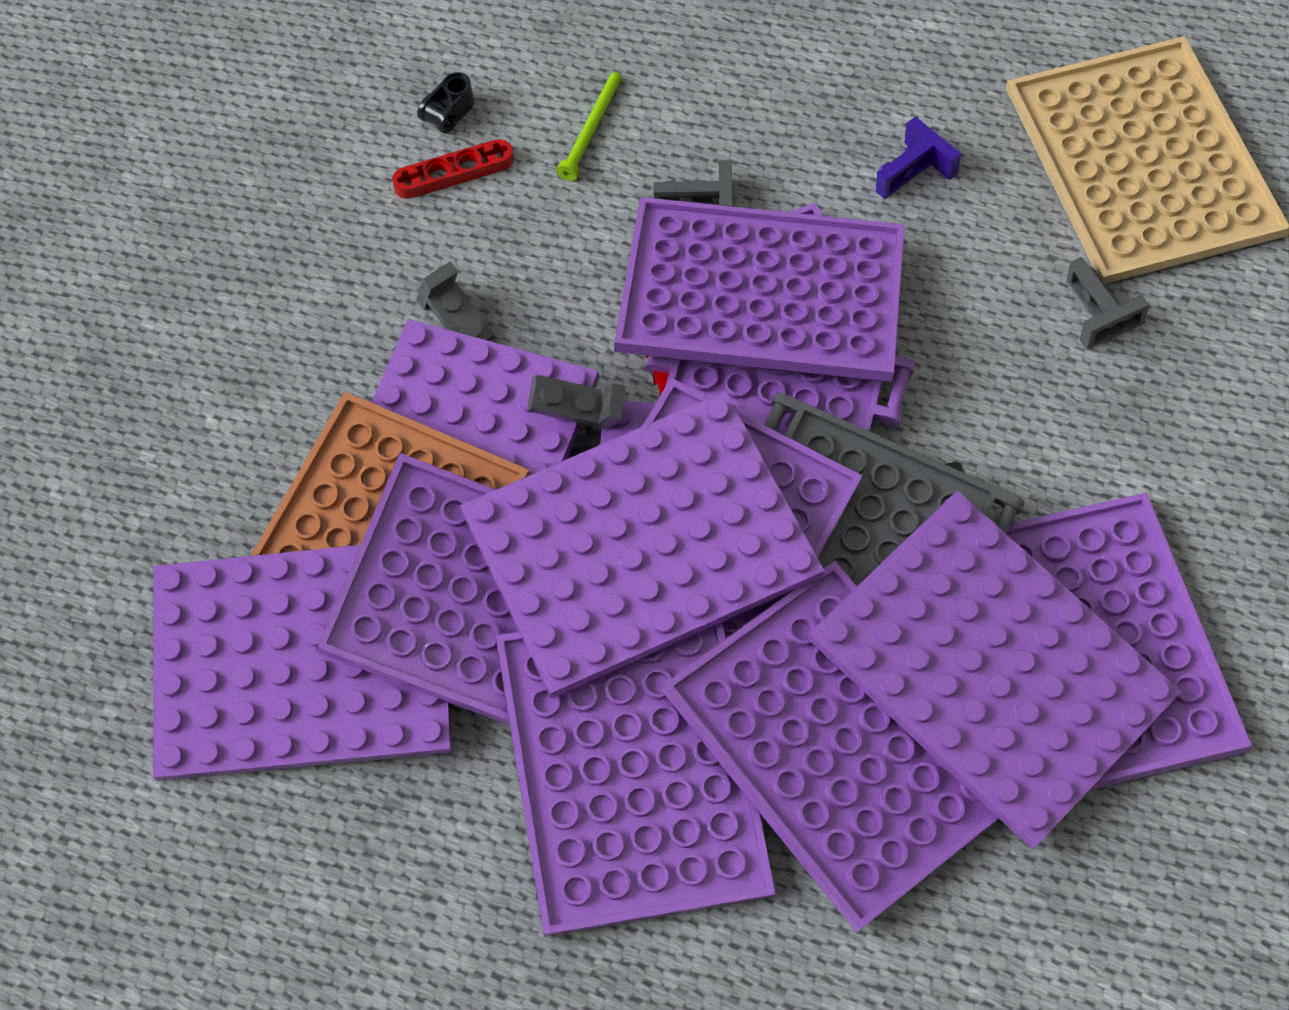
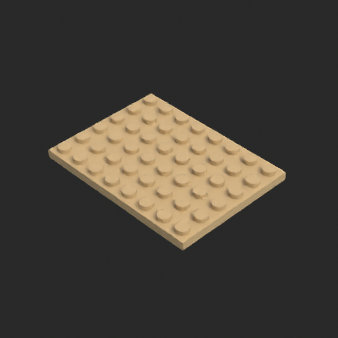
[1006,36,1289,284]

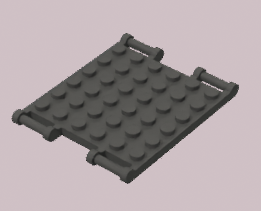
[764,392,1025,586]

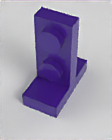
[876,116,961,200]

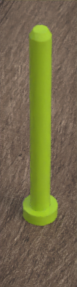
[556,71,622,182]

